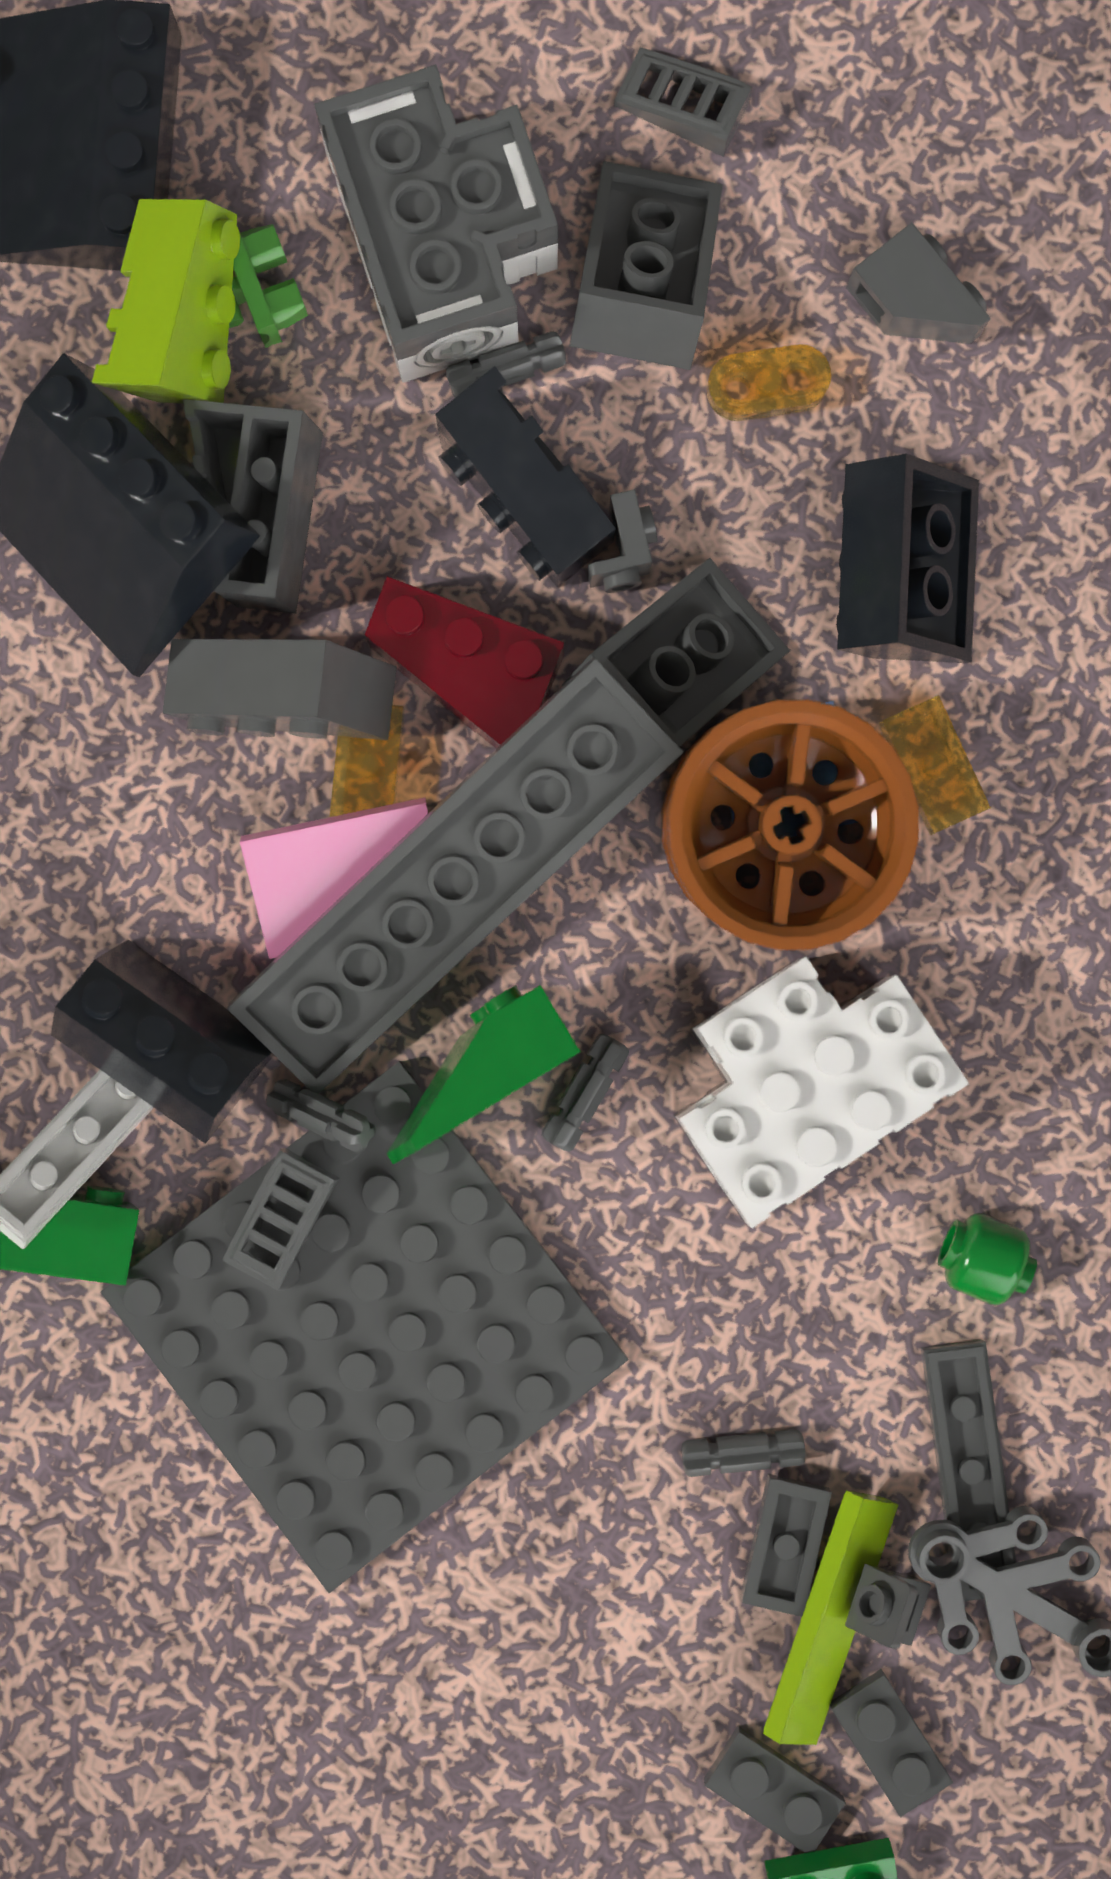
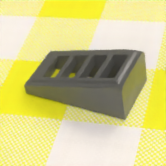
[614,47,753,157]
[222,1148,339,1291]

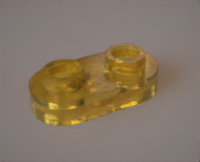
[706,344,831,421]

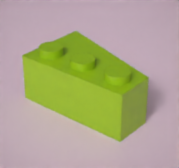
[92,199,240,404]

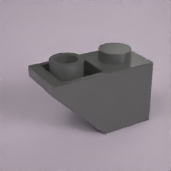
[846,222,991,344]

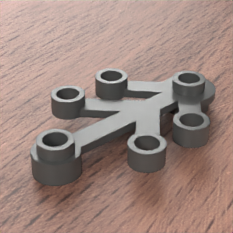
[908,1506,1111,1685]

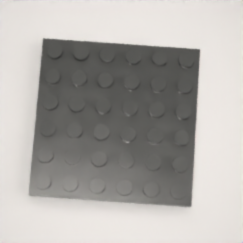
[100,1061,628,1593]

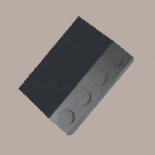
[0,0,182,271]
[0,353,260,677]

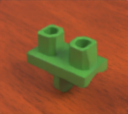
[229,224,308,348]

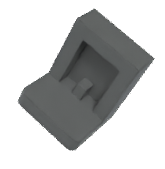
[587,489,657,593]
[845,1564,931,1649]

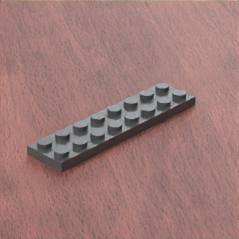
[227,656,683,1094]

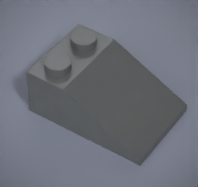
[569,161,723,370]
[562,558,791,747]

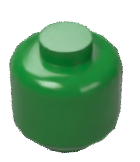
[937,1213,1037,1306]

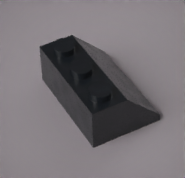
[836,453,979,663]
[51,940,274,1144]

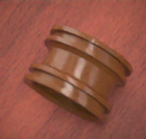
[661,700,919,950]

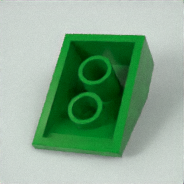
[386,985,581,1164]

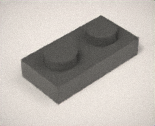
[740,1473,832,1617]
[830,1669,953,1818]
[704,1726,846,1853]

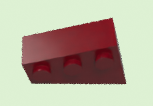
[364,576,564,749]

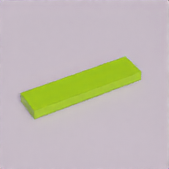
[763,1490,899,1745]

